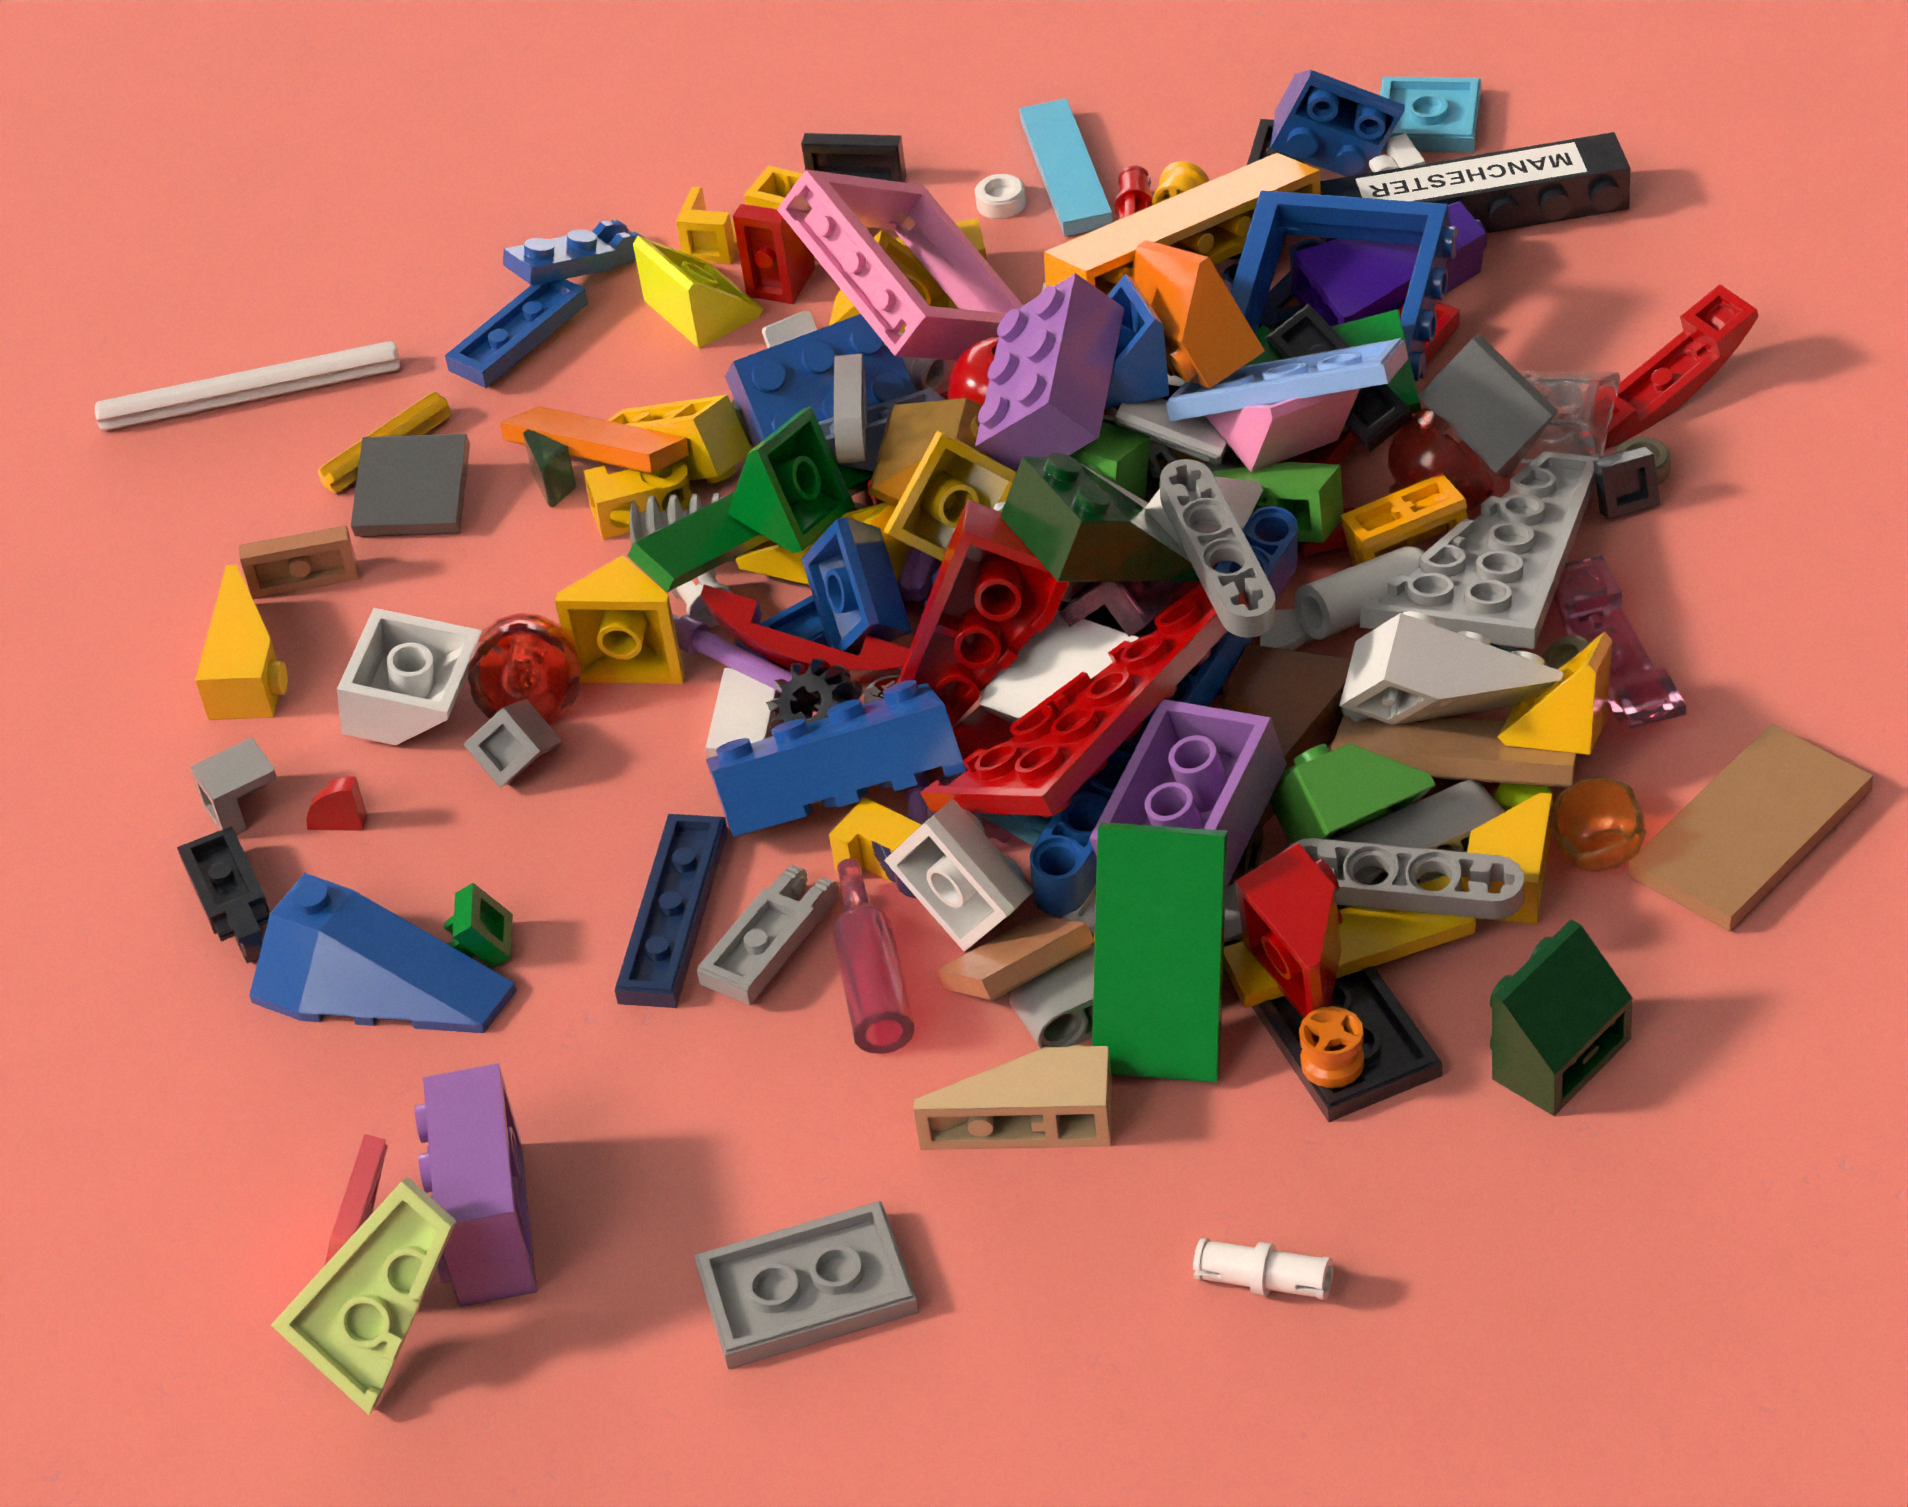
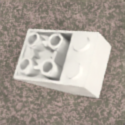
[1339,611,1564,725]

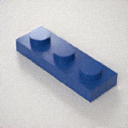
[445,279,588,388]

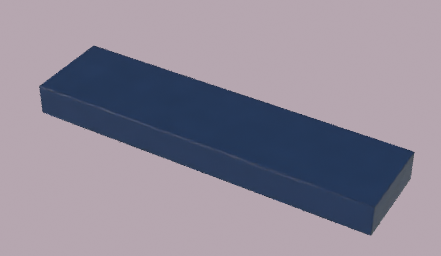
[614,814,728,1008]

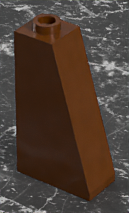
[1222,644,1351,828]

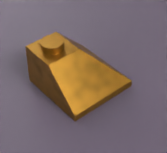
[868,398,991,506]

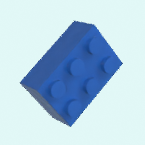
[725,314,916,447]

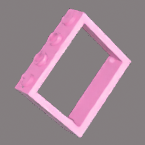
[777,170,1023,361]

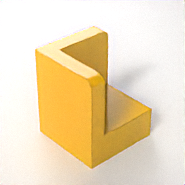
[676,187,738,265]

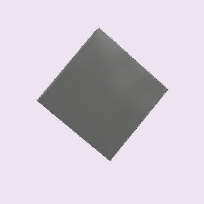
[351,434,470,536]

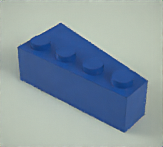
[706,680,966,837]

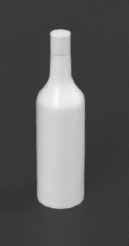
[1294,546,1426,640]

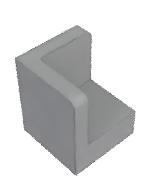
[463,699,562,788]
[190,737,276,835]

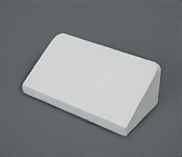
[1115,398,1228,465]

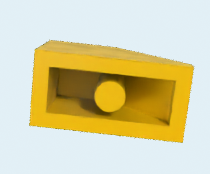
[1461,793,1552,924]

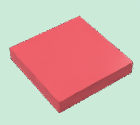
[324,1134,388,1266]

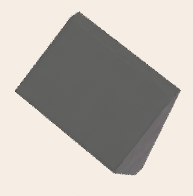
[1417,334,1559,478]

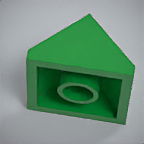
[727,406,855,553]

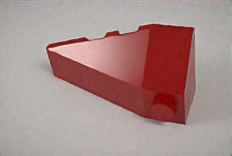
[897,500,1070,727]

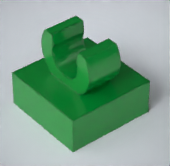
[444,883,513,968]

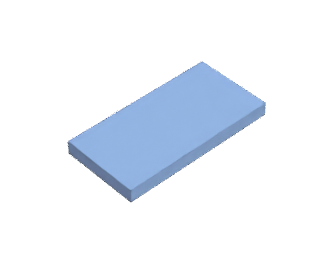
[1166,338,1408,422]

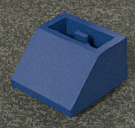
[1270,70,1405,177]

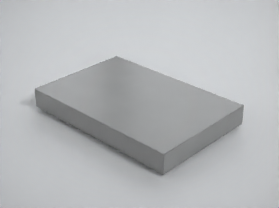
[694,1201,919,1369]

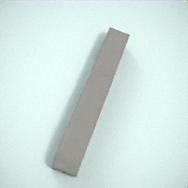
[1010,780,1506,1049]

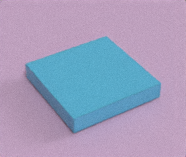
[1380,76,1482,153]

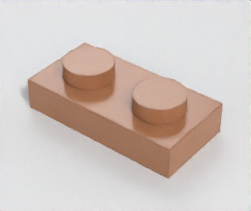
[239,525,359,599]

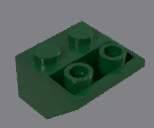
[1490,919,1633,1116]

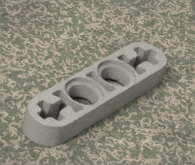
[1160,459,1276,638]
[1285,838,1524,919]

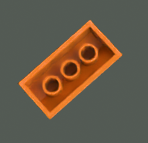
[1130,240,1265,389]

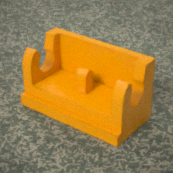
[1340,473,1468,566]

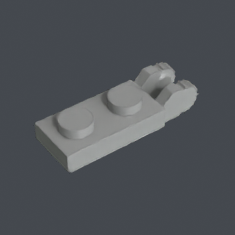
[697,865,839,1005]

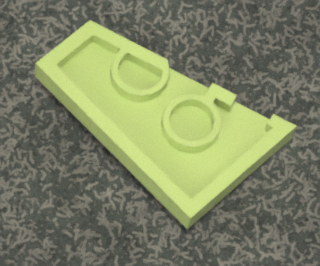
[271,1176,457,1415]

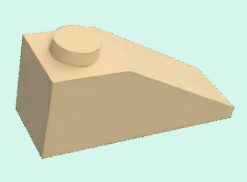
[913,1045,1113,1150]

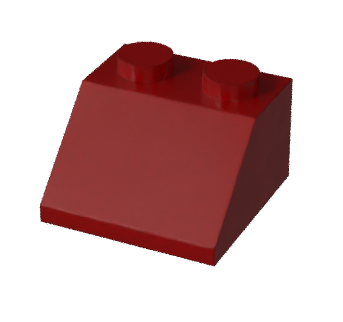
[1235,842,1343,1019]

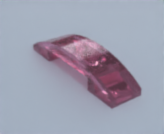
[1554,555,1687,729]

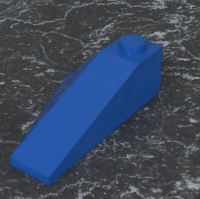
[249,873,517,1033]

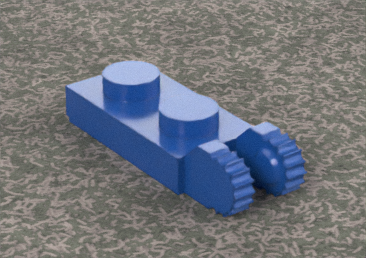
[503,219,645,286]

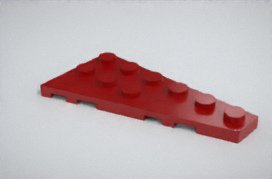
[920,584,1249,817]

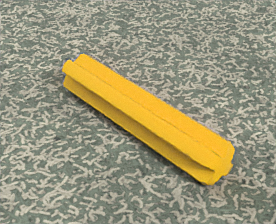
[318,392,451,494]

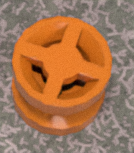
[1299,1006,1365,1088]

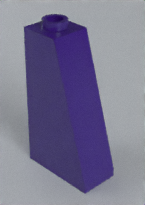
[1291,201,1487,327]

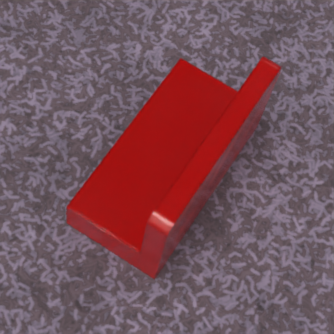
[733,187,815,304]

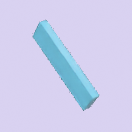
[1019,98,1113,237]

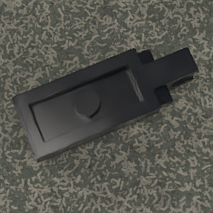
[177,826,270,963]

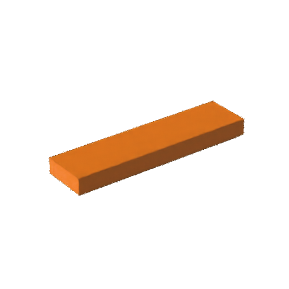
[500,406,689,474]

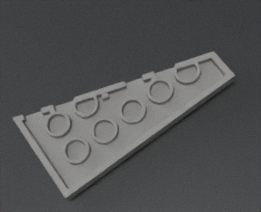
[1360,451,1599,650]

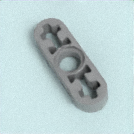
[834,353,867,464]

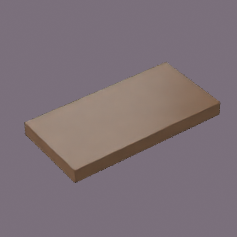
[1331,715,1579,788]
[1628,723,1873,932]

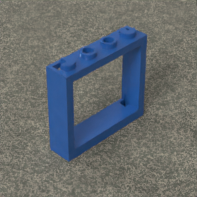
[1230,190,1458,381]

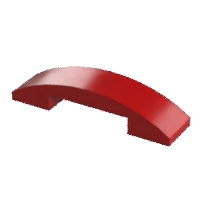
[1559,284,1759,450]
[700,584,910,683]

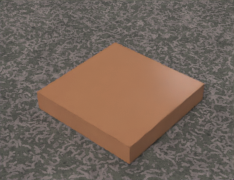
[936,915,1095,1001]

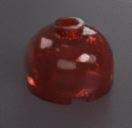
[1387,408,1494,513]
[468,613,581,725]

